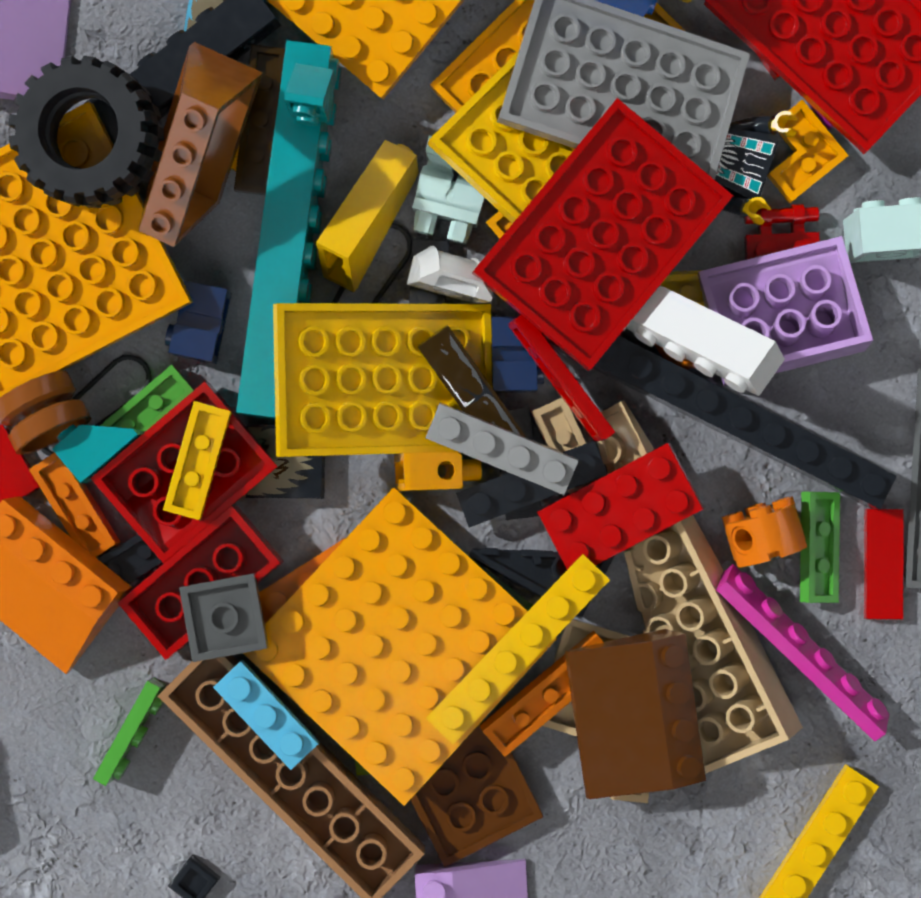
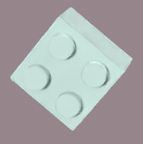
[843,197,921,263]

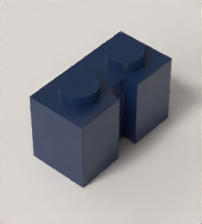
[165,280,232,364]
[491,316,544,393]

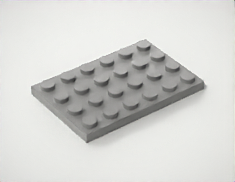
[497,0,750,180]

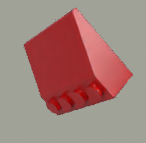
[90,381,278,564]

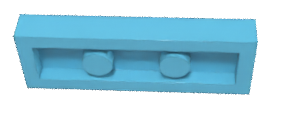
[213,660,319,770]

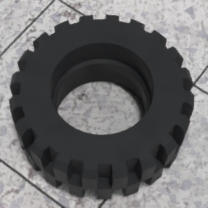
[8,56,164,208]

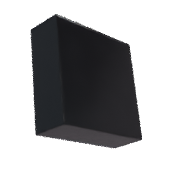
[168,855,220,898]

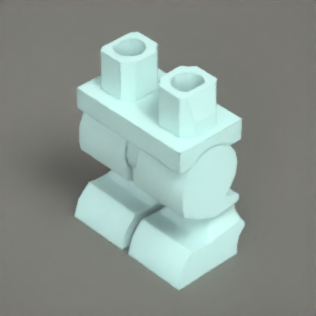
[412,135,485,245]

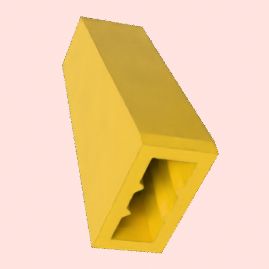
[316,140,419,292]

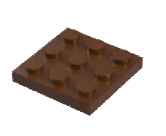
[410,719,544,867]

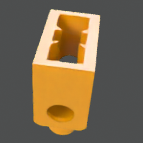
[394,451,482,491]

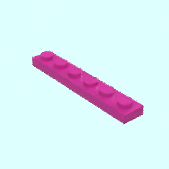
[716,564,890,741]

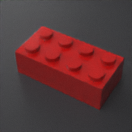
[118,506,284,660]

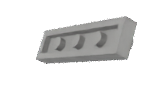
[426,402,579,495]

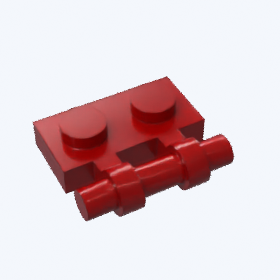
[744,204,820,260]

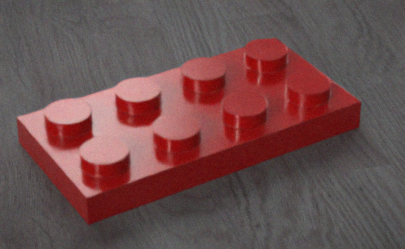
[537,443,704,570]

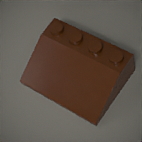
[565,629,706,799]

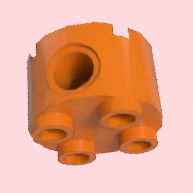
[721,496,808,567]

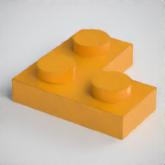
[767,99,849,204]

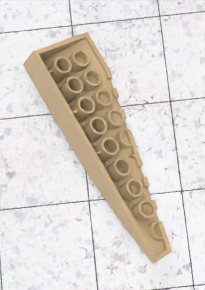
[597,401,803,774]

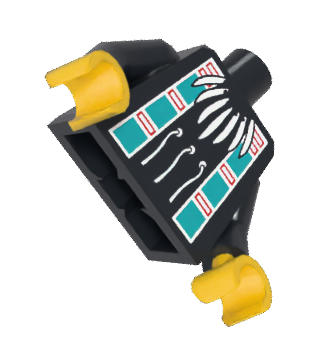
[715,111,799,225]

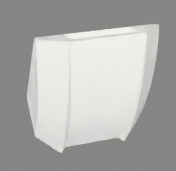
[406,246,493,304]

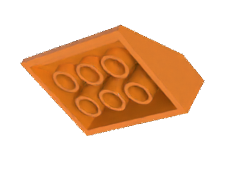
[0,496,133,674]

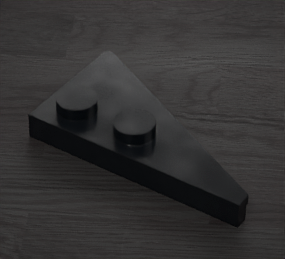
[468,548,615,619]

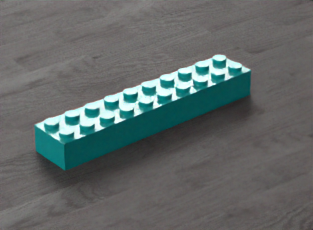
[236,40,342,420]

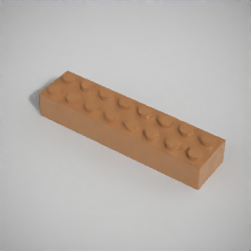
[158,655,425,898]

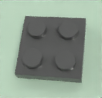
[179,573,269,662]

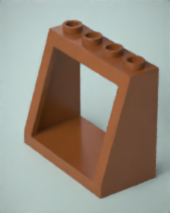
[139,42,263,247]

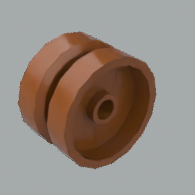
[0,370,92,455]

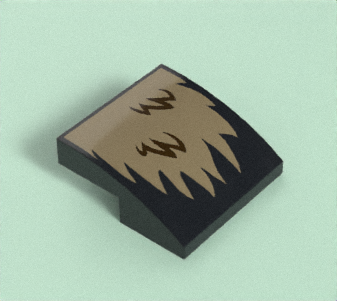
[246,424,325,499]

